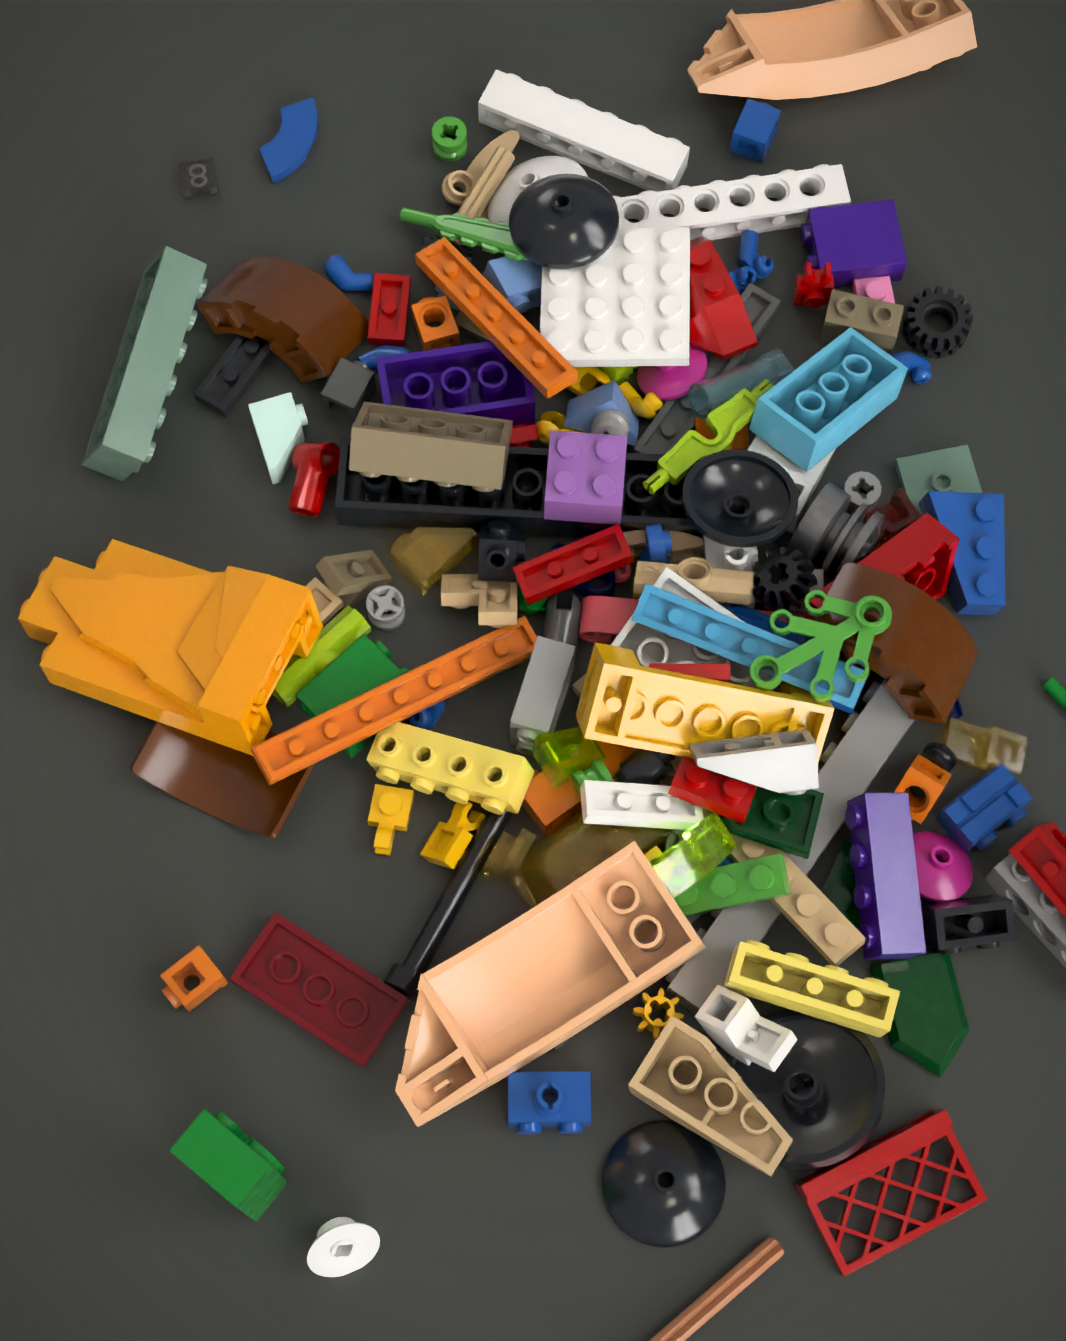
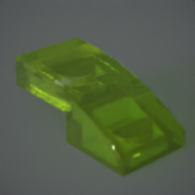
[650,812,737,898]

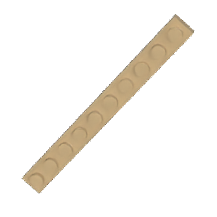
[572,674,866,966]

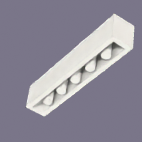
[478,70,690,192]

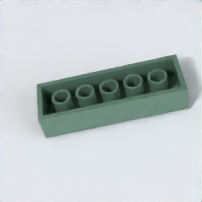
[81,246,208,482]

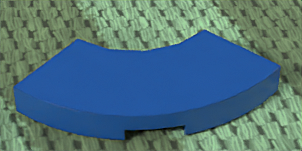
[259,97,318,183]

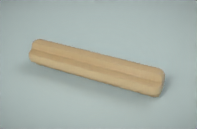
[451,146,515,245]

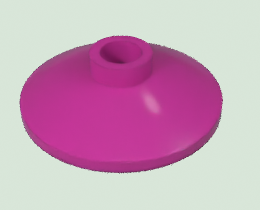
[637,346,708,401]
[913,831,973,902]

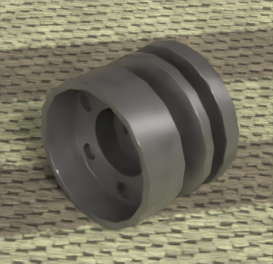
[788,482,885,578]

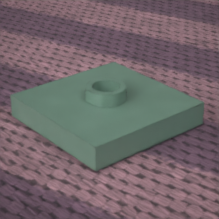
[894,444,982,523]

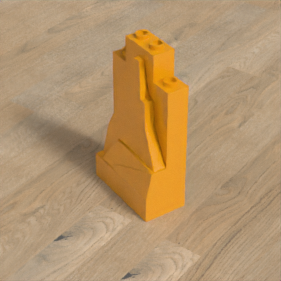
[18,539,323,756]

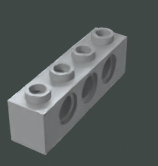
[984,853,1066,968]

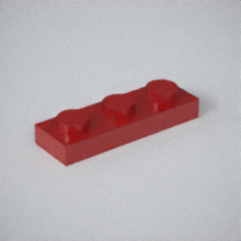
[512,524,635,605]

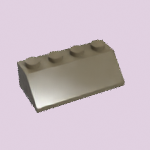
[349,402,513,492]

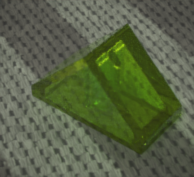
[534,727,606,789]

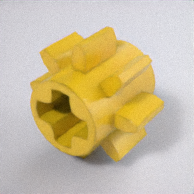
[633,988,684,1041]

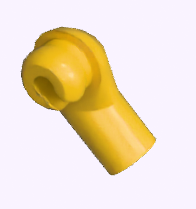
[618,381,663,419]

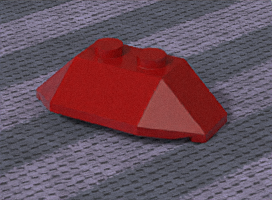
[690,236,758,360]

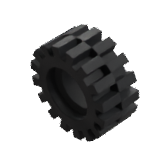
[903,286,973,358]

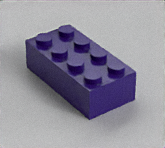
[376,341,536,425]

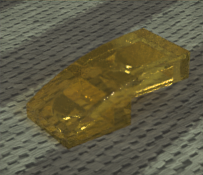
[941,718,1028,775]
[480,828,536,879]

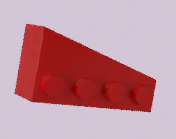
[804,513,960,620]

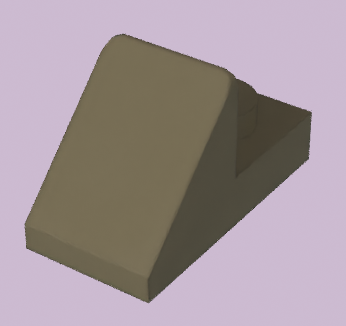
[315,550,393,609]

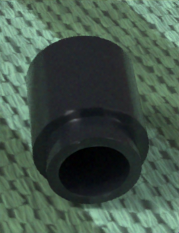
[615,748,675,785]

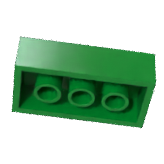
[169,1109,288,1222]

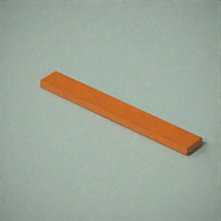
[251,616,537,786]

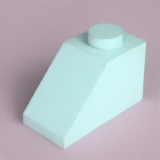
[248,392,308,484]

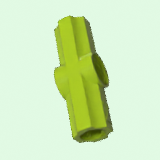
[272,605,371,708]

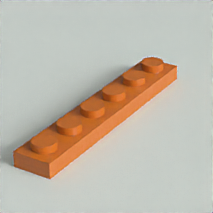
[415,237,578,399]

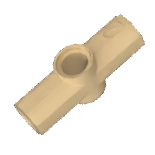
[634,557,754,605]

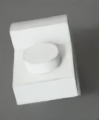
[694,985,797,1072]

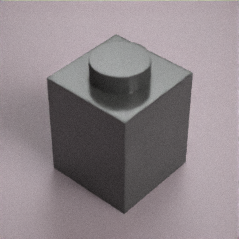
[321,358,376,423]

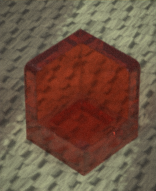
[863,488,922,547]

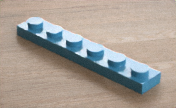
[631,583,865,709]

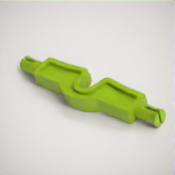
[643,379,774,495]

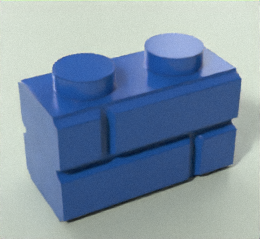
[936,763,1032,853]

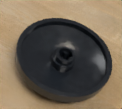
[725,1009,886,1170]

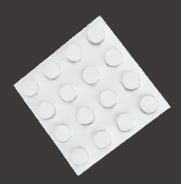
[540,227,690,367]

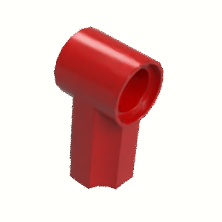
[288,442,340,518]

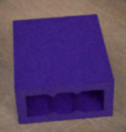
[800,199,907,288]

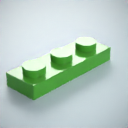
[665,853,791,917]

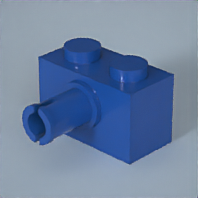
[508,1071,591,1134]

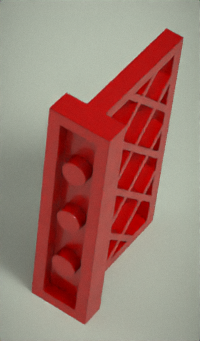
[1008,821,1066,918]
[793,1108,988,1277]

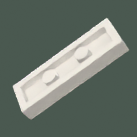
[580,780,704,831]

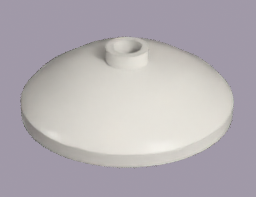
[488,156,588,223]

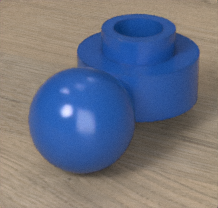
[640,523,672,564]

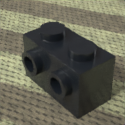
[921,894,1017,954]

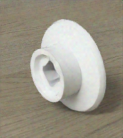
[307,1217,380,1277]

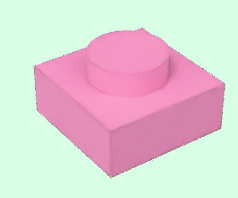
[852,276,895,303]

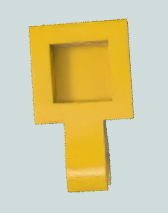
[368,784,414,856]
[420,802,485,869]

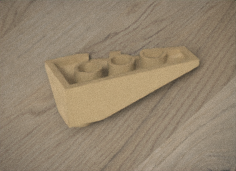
[628,1016,793,1177]

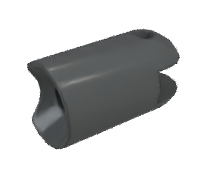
[542,593,581,659]

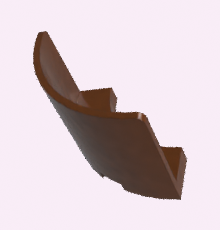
[196,257,369,383]
[811,563,978,724]
[130,721,315,839]

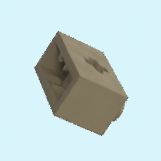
[819,289,904,355]

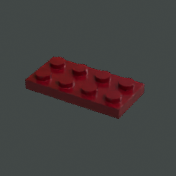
[229,912,409,1069]

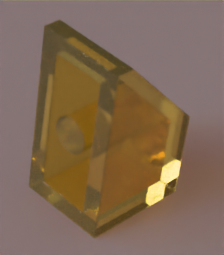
[390,527,478,596]

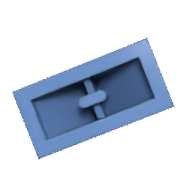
[564,380,639,446]

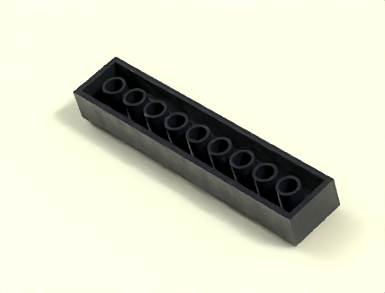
[335,438,703,540]

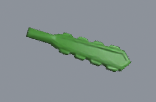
[400,207,528,261]

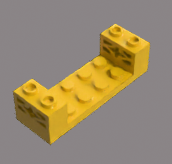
[576,642,834,761]

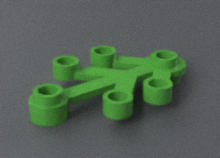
[750,590,892,702]

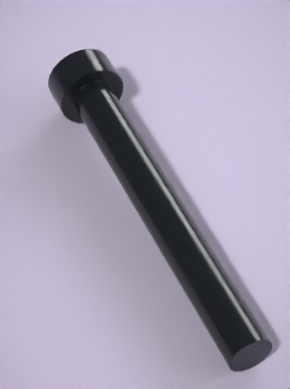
[383,810,513,1002]

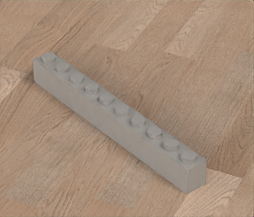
[665,679,915,1015]

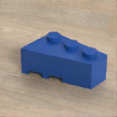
[919,491,1006,616]

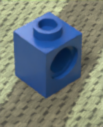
[729,99,781,163]

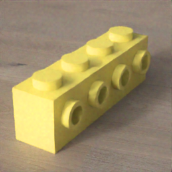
[366,722,534,815]
[723,940,900,1038]

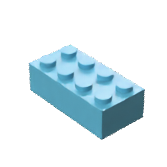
[749,327,908,472]

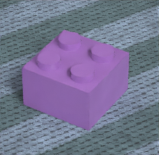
[544,430,627,525]

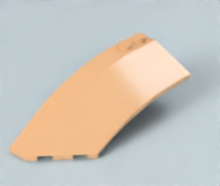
[687,0,977,100]
[395,841,707,1127]

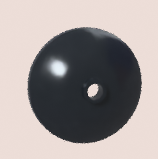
[509,174,619,269]
[682,449,798,548]
[602,1120,726,1248]

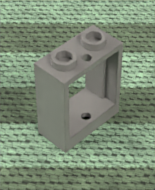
[510,636,576,756]

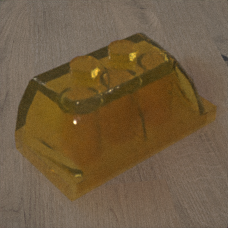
[502,781,672,908]

